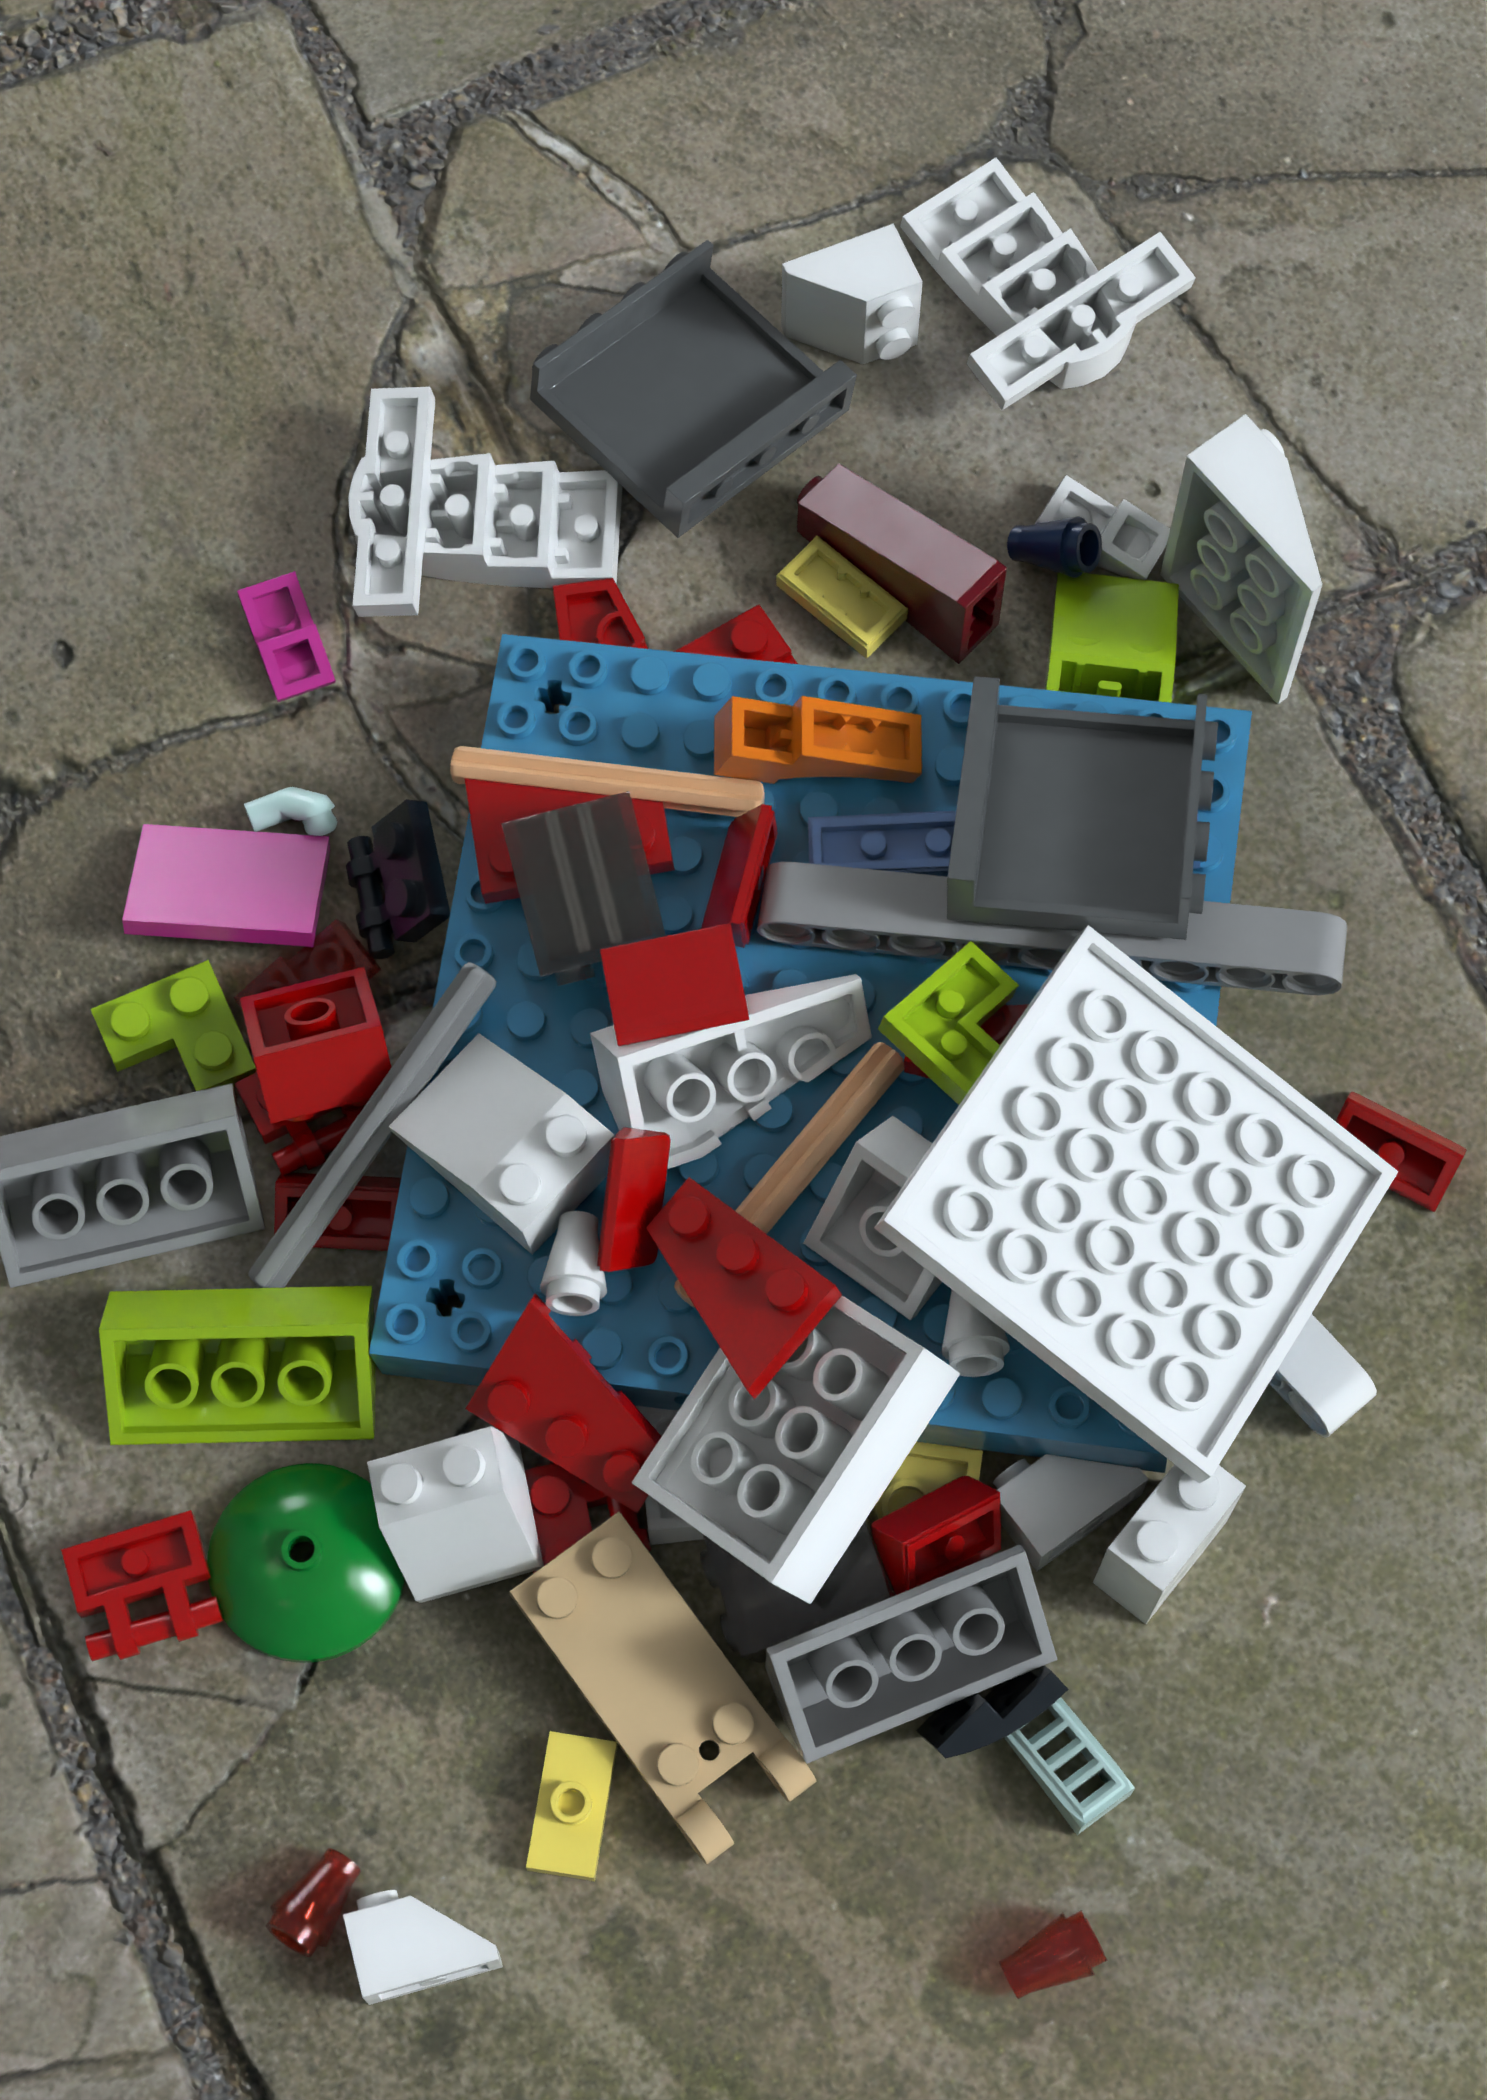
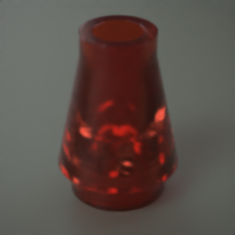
[266,1848,361,1957]
[999,1910,1108,1999]

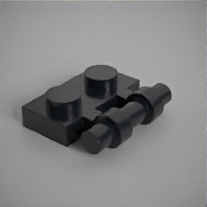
[346,799,450,959]

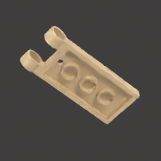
[509,1512,817,1865]

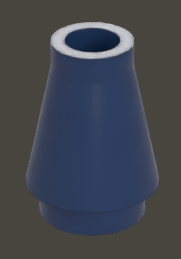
[1007,516,1102,578]

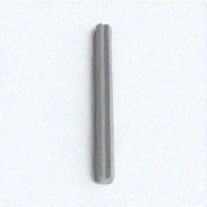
[248,962,497,1288]

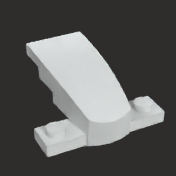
[900,157,1196,410]
[348,387,622,617]

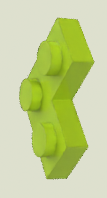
[878,941,1019,1105]
[91,960,257,1091]

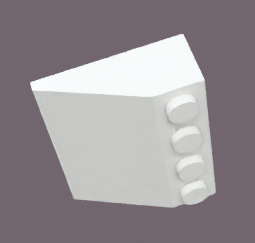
[1160,414,1322,704]
[631,1296,961,1604]

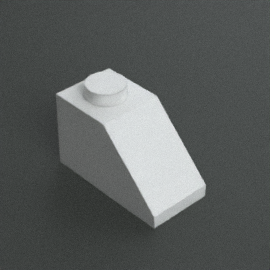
[993,1454,1148,1571]
[343,1890,503,2005]

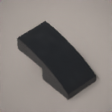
[916,1665,1069,1758]

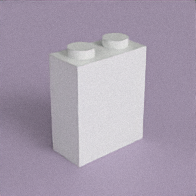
[1093,1464,1246,1624]

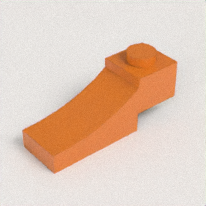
[714,696,922,784]

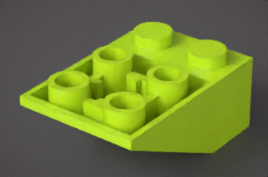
[1045,573,1179,703]

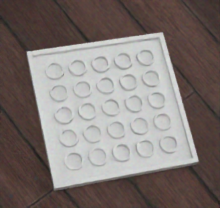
[874,925,1399,1483]

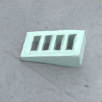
[1004,1697,1135,1835]

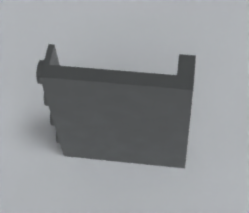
[530,240,857,538]
[947,676,1218,940]

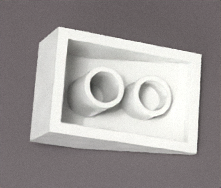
[389,1033,615,1255]

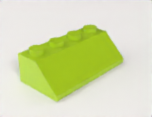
[99,1286,376,1445]

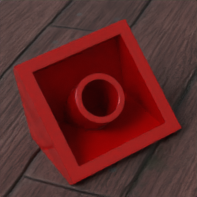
[600,923,750,1046]

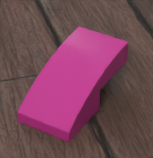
[237,571,336,702]

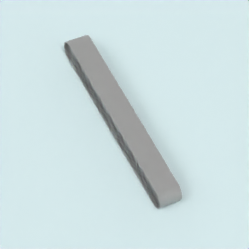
[757,862,1347,995]

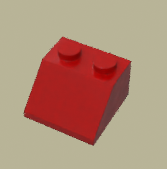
[240,967,392,1124]

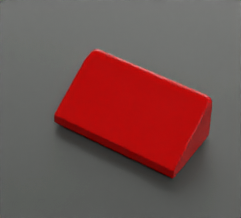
[701,804,778,948]
[1336,1092,1467,1212]
[597,1127,671,1272]
[274,1173,401,1251]
[871,1476,1001,1595]

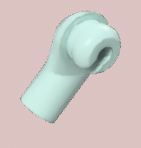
[244,787,337,836]

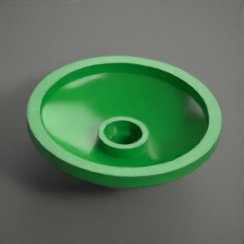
[207,1463,406,1663]

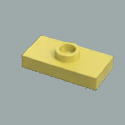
[776,536,908,659]
[526,1731,617,1881]

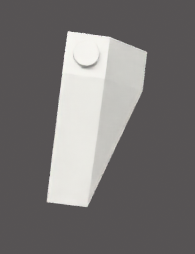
[590,974,872,1169]

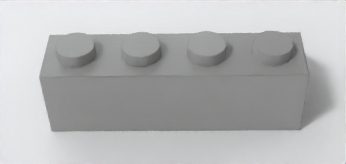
[0,1083,265,1288]
[765,1544,1057,1764]

